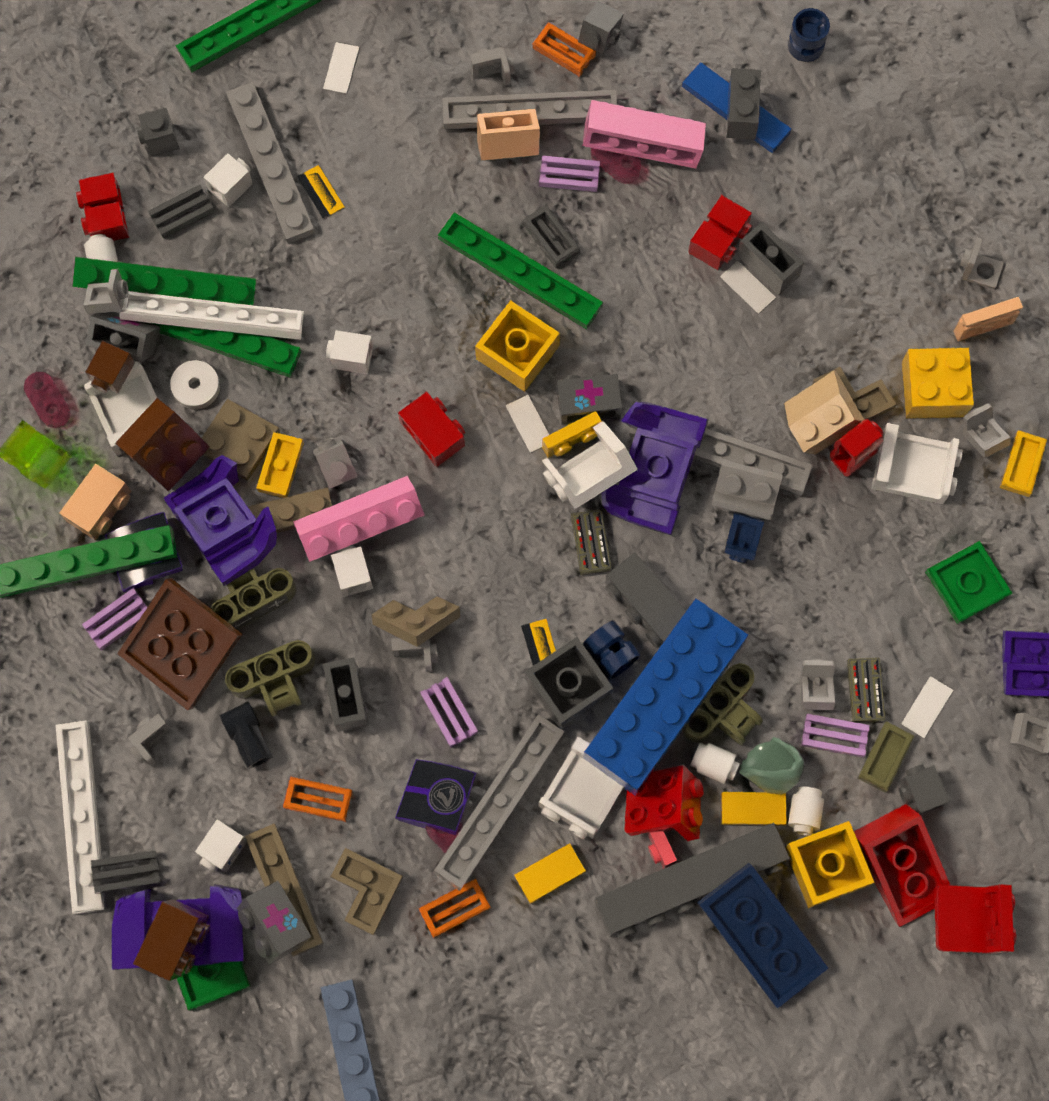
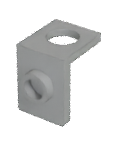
[960,238,1003,289]

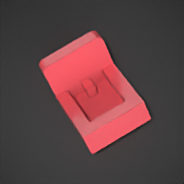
[648,828,677,869]

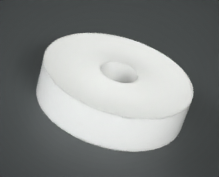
[170,360,220,410]

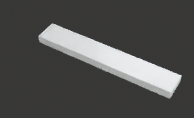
[120,291,304,340]
[56,720,107,915]

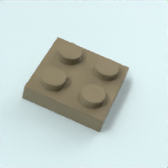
[202,399,280,481]

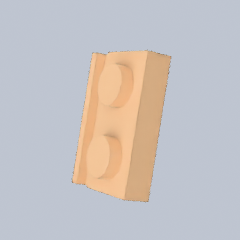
[953,297,1023,342]

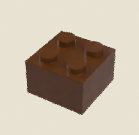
[115,398,210,492]
[133,900,210,981]

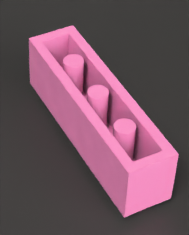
[582,100,706,169]
[293,476,424,562]

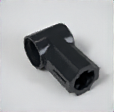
[220,701,273,769]

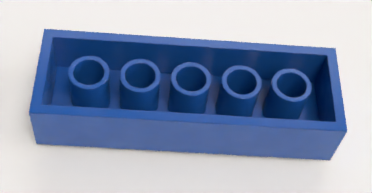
[583,598,748,796]

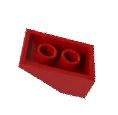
[854,804,950,927]

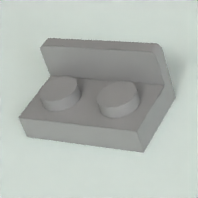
[712,460,783,520]

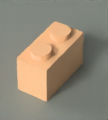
[477,109,540,161]
[59,464,132,540]

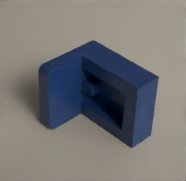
[724,513,764,563]

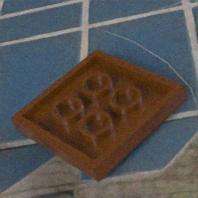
[117,578,243,710]

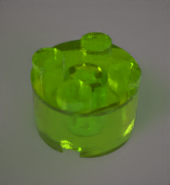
[0,420,72,489]

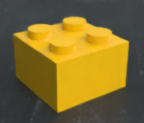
[475,300,560,392]
[902,348,974,419]
[785,821,874,909]

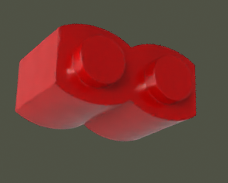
[830,419,884,477]

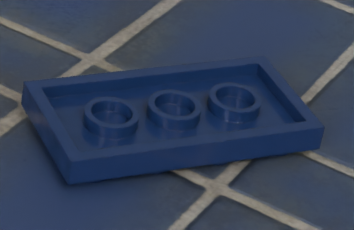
[697,863,829,1009]

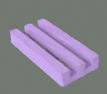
[539,156,600,192]
[82,588,147,651]
[420,677,478,748]
[801,714,870,758]

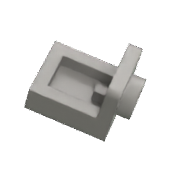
[470,47,515,86]
[83,269,128,314]
[963,403,1011,458]
[313,438,358,489]
[391,638,438,672]
[800,659,835,710]
[1010,713,1049,755]
[128,714,171,767]

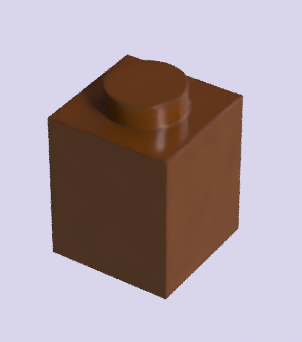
[85,341,135,394]

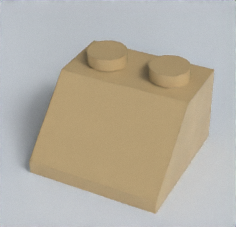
[784,370,864,455]

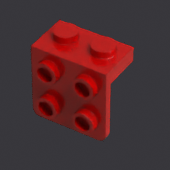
[624,765,704,841]
[934,884,1017,954]

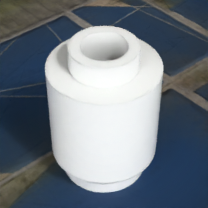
[84,234,118,262]
[690,743,740,784]
[788,787,824,836]

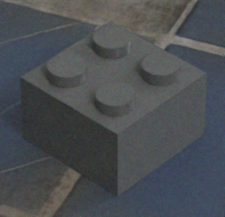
[525,637,613,729]

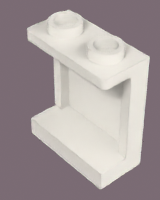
[84,361,157,457]
[542,421,638,509]
[871,423,963,504]
[539,737,624,840]

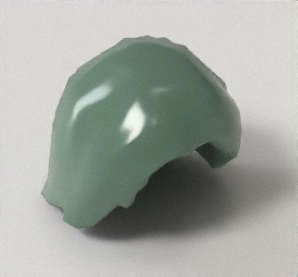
[739,737,804,795]

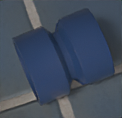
[788,8,830,62]
[583,620,641,680]

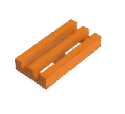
[532,22,596,77]
[283,777,353,822]
[418,878,491,938]

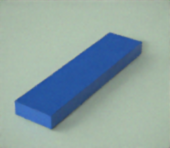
[682,62,791,154]

